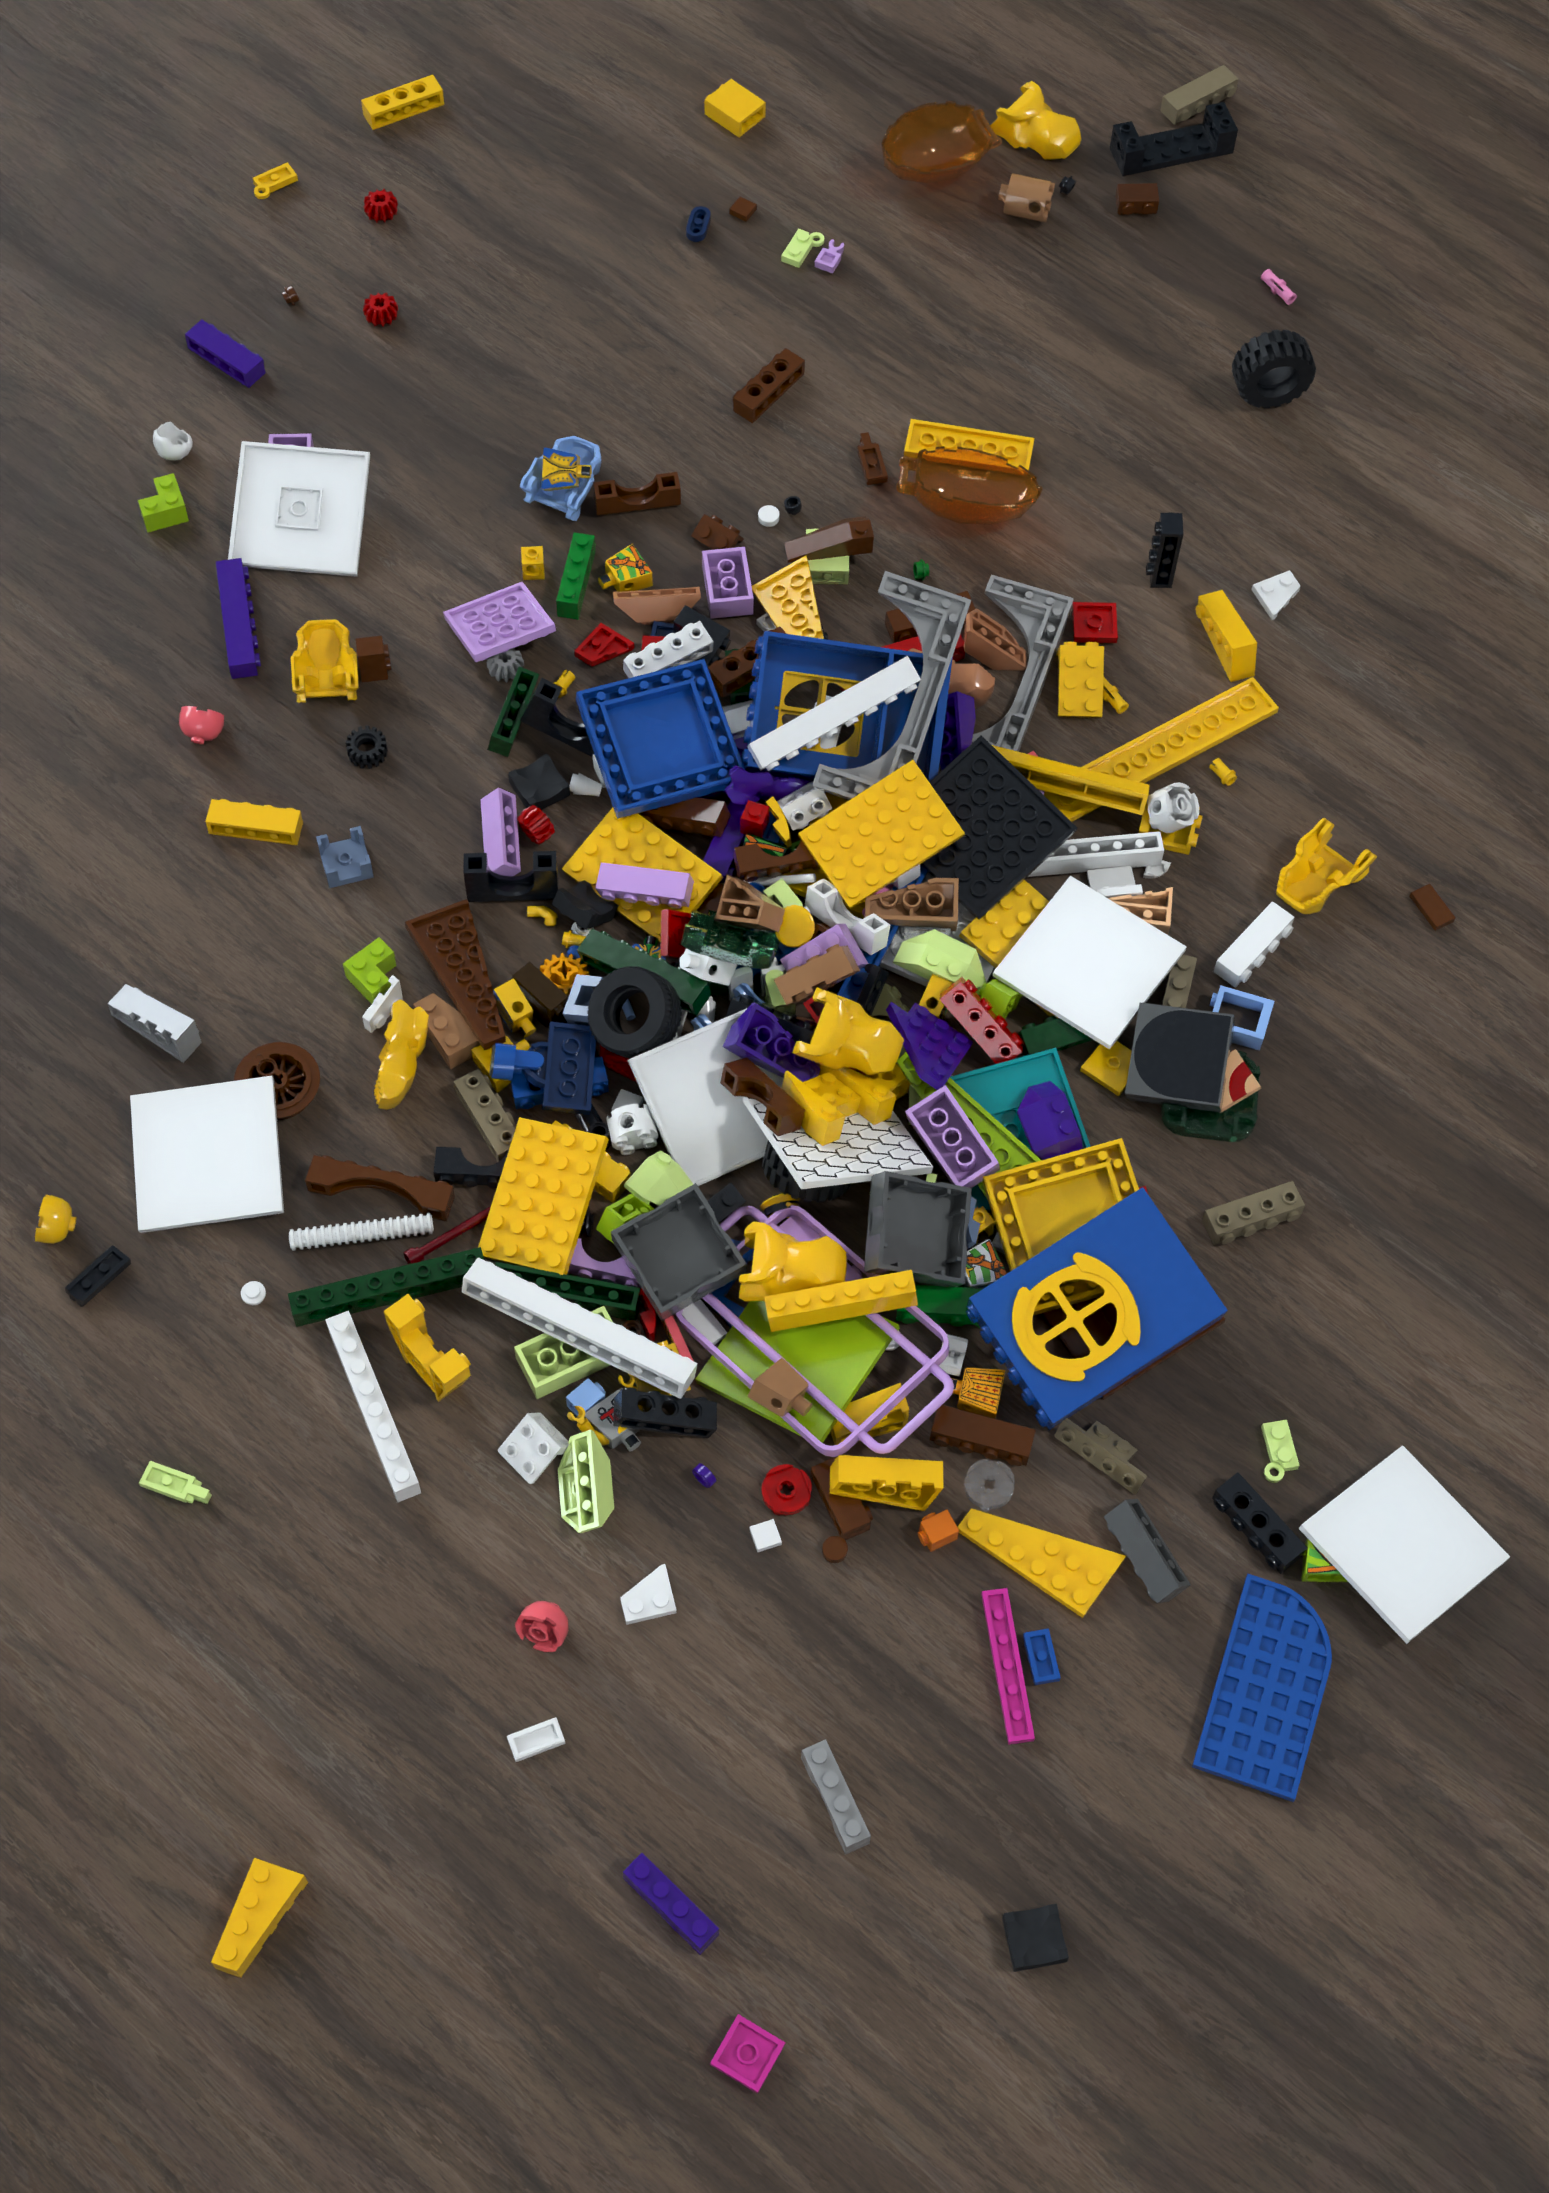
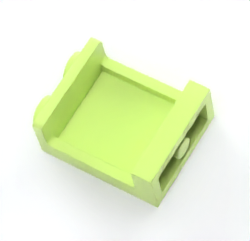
[806,529,849,584]

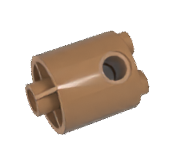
[998,173,1055,222]

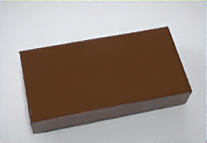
[1409,884,1455,931]

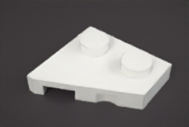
[1251,570,1300,620]
[362,975,403,1033]
[620,1564,676,1625]

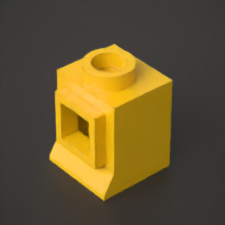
[973,1206,995,1244]

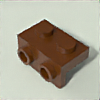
[691,514,744,550]

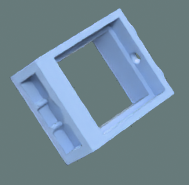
[1209,985,1274,1051]

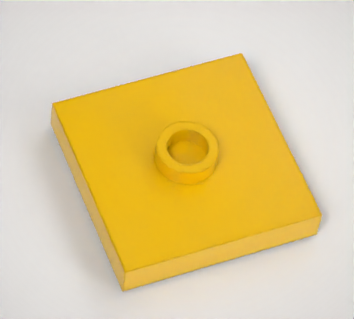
[1080,1041,1132,1096]

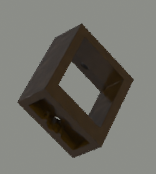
[512,961,568,1029]

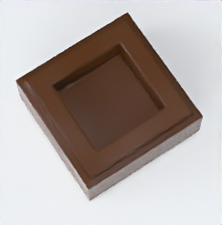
[729,197,757,222]

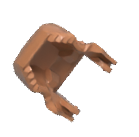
[908,648,995,708]

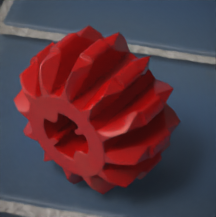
[364,188,398,223]
[363,292,398,327]
[517,805,555,844]

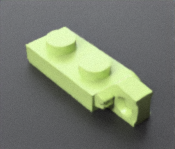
[139,1461,212,1504]

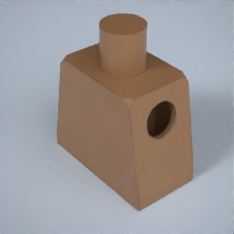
[748,1358,813,1416]

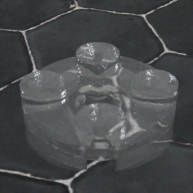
[964,1459,1015,1511]

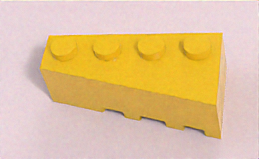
[1195,590,1257,682]
[830,1455,944,1511]
[211,1858,308,1978]

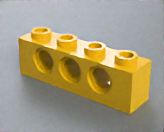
[361,75,444,130]

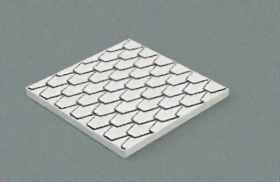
[743,1097,933,1189]

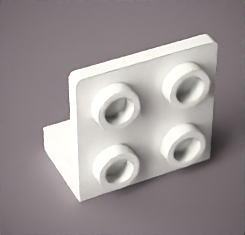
[1087,866,1143,898]
[498,1413,569,1484]

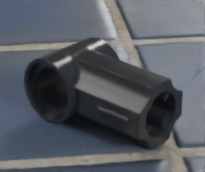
[574,1104,611,1151]

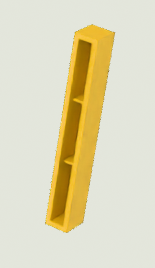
[992,745,1149,816]

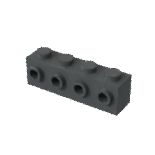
[1104,1499,1191,1603]

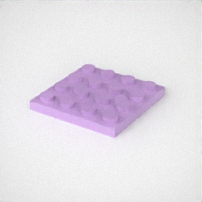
[443,582,556,662]

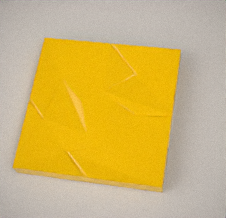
[982,1138,1139,1315]

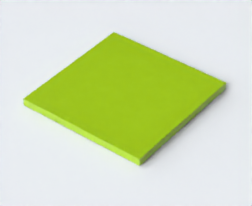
[695,1301,900,1443]

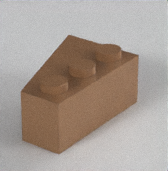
[715,875,785,932]
[774,944,860,1005]
[413,993,481,1070]

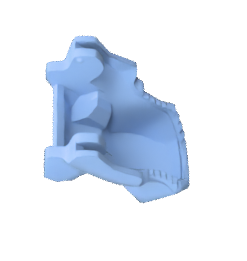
[520,436,601,522]

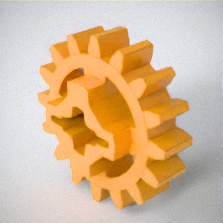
[540,953,589,996]

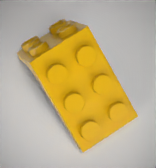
[1056,642,1104,718]

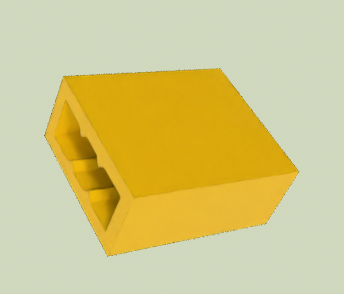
[704,79,766,138]

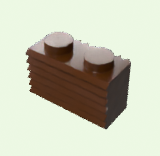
[1115,183,1159,215]

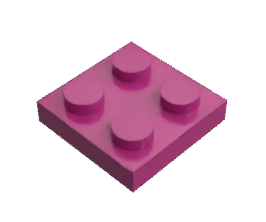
[710,2014,786,2094]

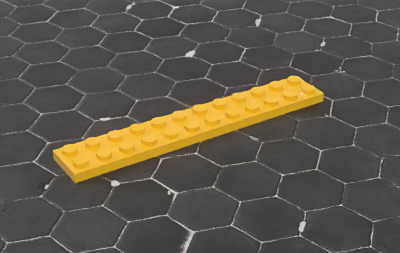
[1044,677,1279,822]

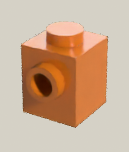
[917,1509,959,1552]

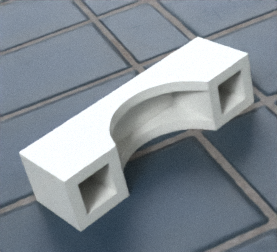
[804,878,890,955]

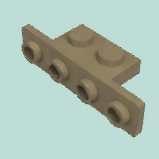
[1055,1418,1147,1494]

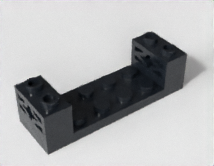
[1109,102,1238,176]

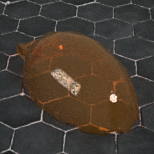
[881,101,1002,183]
[896,446,1043,525]

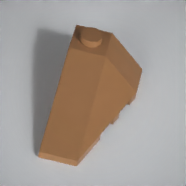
[865,878,959,932]

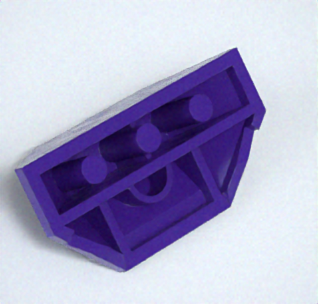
[1017,1081,1083,1160]

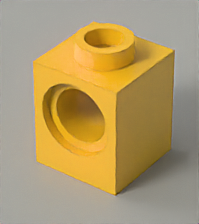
[521,546,545,580]

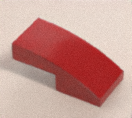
[640,1288,656,1342]

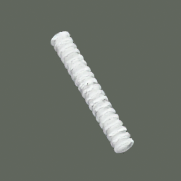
[289,1213,434,1251]

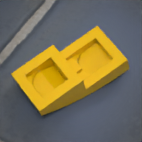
[766,797,792,847]

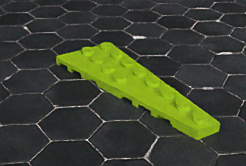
[897,1052,1041,1200]

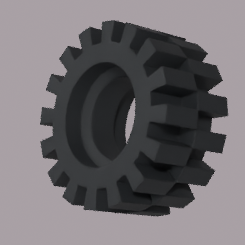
[346,726,388,769]

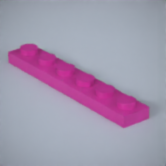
[981,1588,1035,1745]

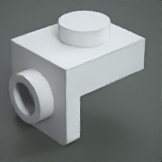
[939,1334,968,1376]

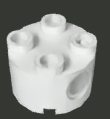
[1147,782,1199,833]
[606,1104,658,1155]

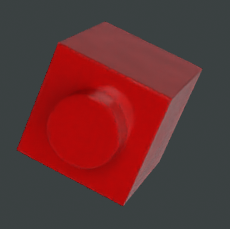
[740,800,770,838]

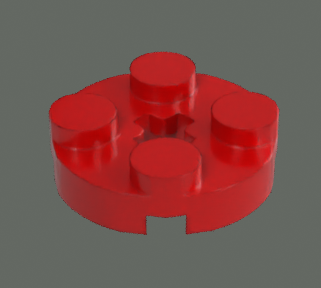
[761,1464,812,1516]

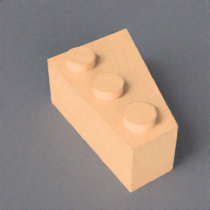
[1108,887,1173,935]

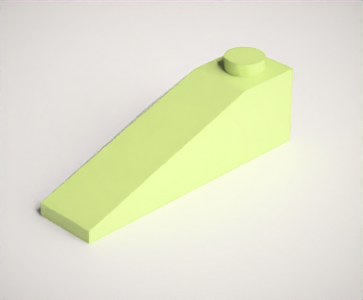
[623,1151,720,1224]

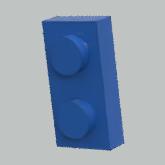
[1023,1628,1061,1686]

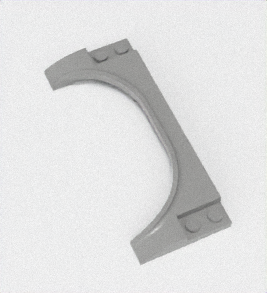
[812,571,971,800]
[972,575,1074,752]

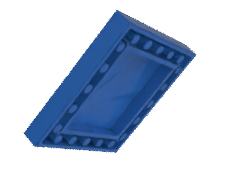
[575,659,745,819]

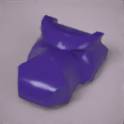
[725,756,812,805]

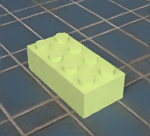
[514,1306,612,1399]

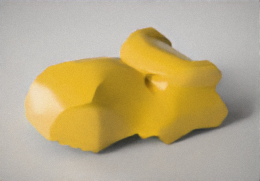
[990,81,1081,160]
[291,619,359,703]
[1276,818,1377,914]
[792,987,904,1075]
[374,999,429,1110]
[739,1221,847,1301]

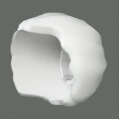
[153,422,193,460]

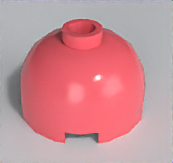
[179,706,224,744]
[515,1601,569,1652]

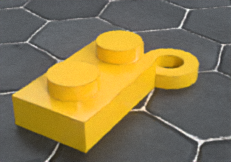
[252,162,298,199]

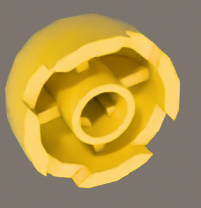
[35,1195,77,1244]

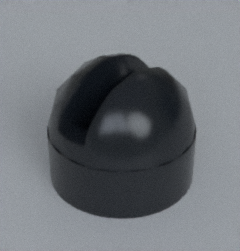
[784,496,802,515]

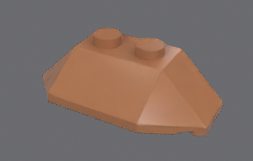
[613,587,701,625]
[964,608,1027,671]

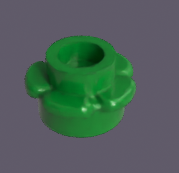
[913,559,929,581]

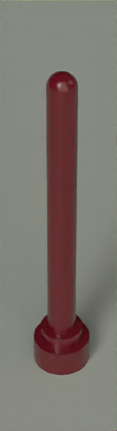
[403,1206,491,1264]

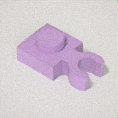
[814,239,844,273]

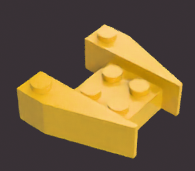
[781,1064,897,1146]
[384,1294,471,1402]

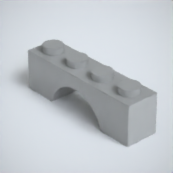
[801,1739,871,1855]

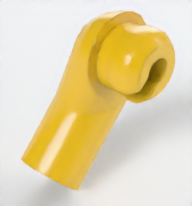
[527,906,558,926]

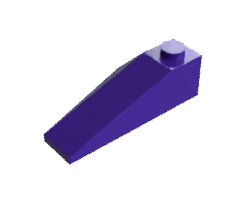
[722,1003,821,1082]

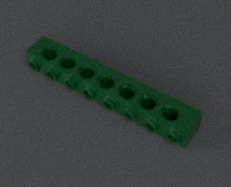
[288,1247,484,1327]

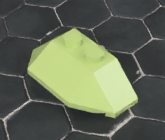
[893,929,986,996]
[558,1430,614,1533]

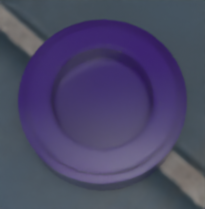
[692,1463,716,1488]

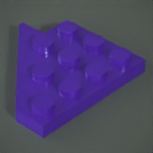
[886,1002,973,1090]

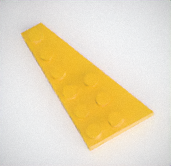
[752,555,824,639]
[957,1508,1126,1618]

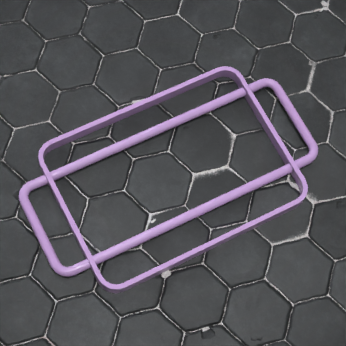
[676,1205,954,1457]

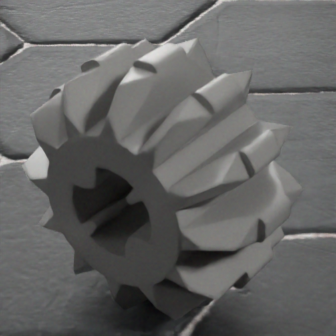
[487,648,524,683]

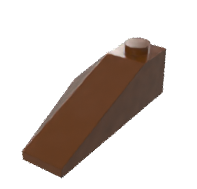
[784,516,874,563]

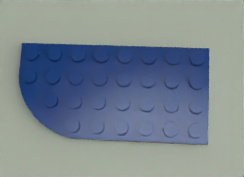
[1192,1574,1332,1802]

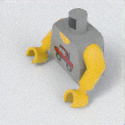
[567,1374,643,1452]

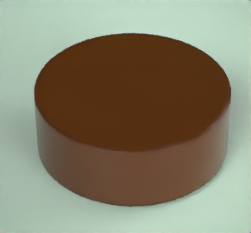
[822,1536,848,1563]

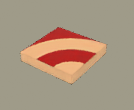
[1221,1049,1261,1113]

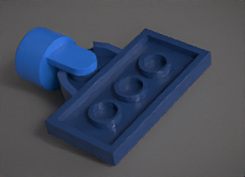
[489,1022,596,1115]

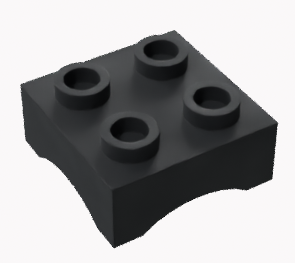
[508,754,570,810]
[552,880,619,929]
[1002,1904,1069,1972]

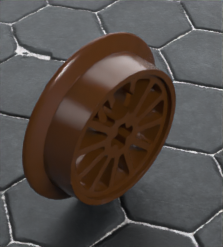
[234,1042,320,1120]

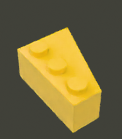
[830,1383,910,1445]

